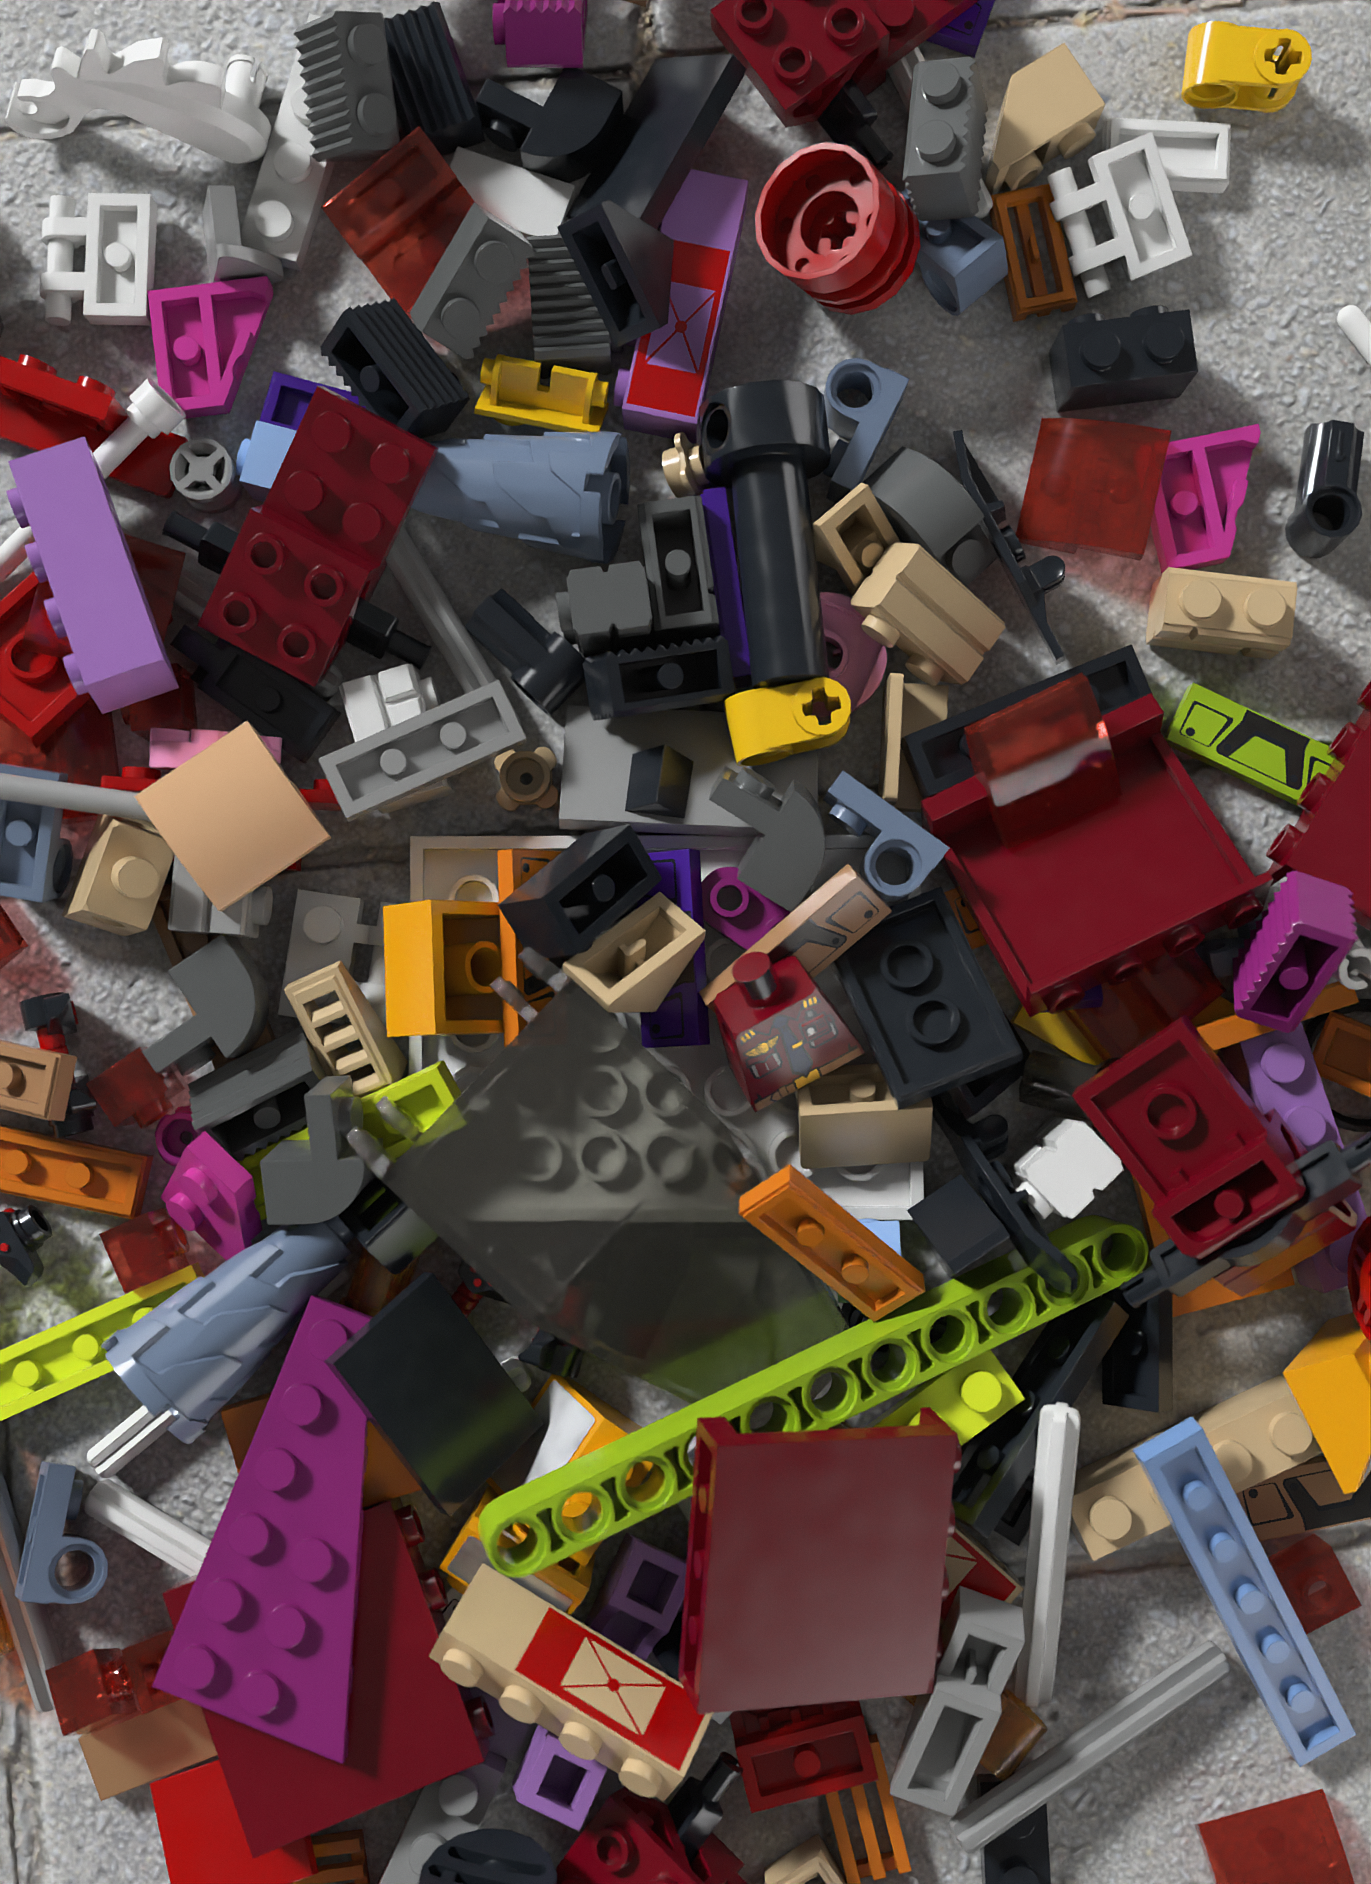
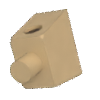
[62,814,175,937]

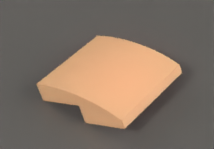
[134,721,331,912]

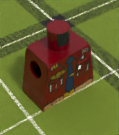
[713,952,864,1113]

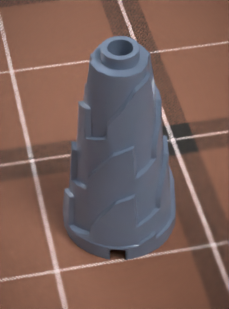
[411,431,630,564]
[101,1216,355,1444]

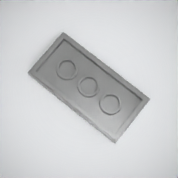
[559,705,819,837]

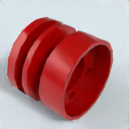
[755,142,920,315]

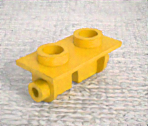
[474,354,609,432]

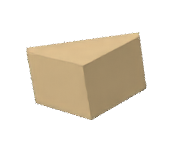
[563,892,706,1013]

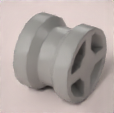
[170,438,244,514]

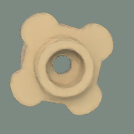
[662,432,710,498]
[494,747,559,811]

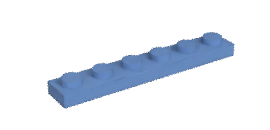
[1133,1416,1356,1767]

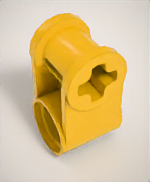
[1181,21,1312,113]
[723,677,851,767]

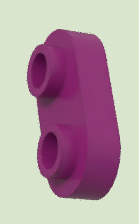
[702,867,791,951]

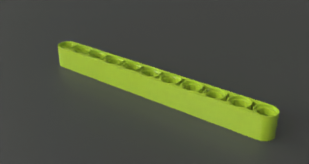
[478,1214,1148,1578]

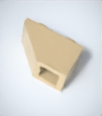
[984,42,1106,196]

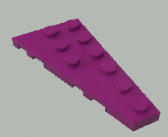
[153,1295,373,1764]

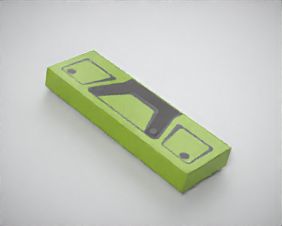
[1164,683,1334,809]

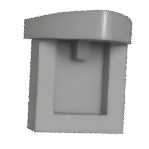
[202,185,283,284]

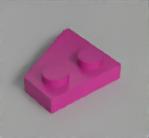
[147,276,274,419]
[1135,424,1261,574]
[160,1131,262,1261]

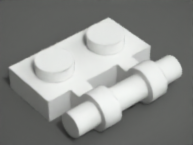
[1047,131,1192,299]
[39,193,157,326]
[278,889,396,1028]

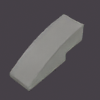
[890,1586,1025,1817]

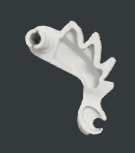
[5,29,271,164]

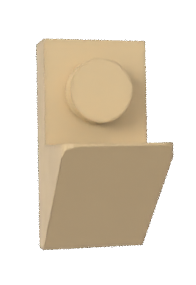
[813,482,901,597]

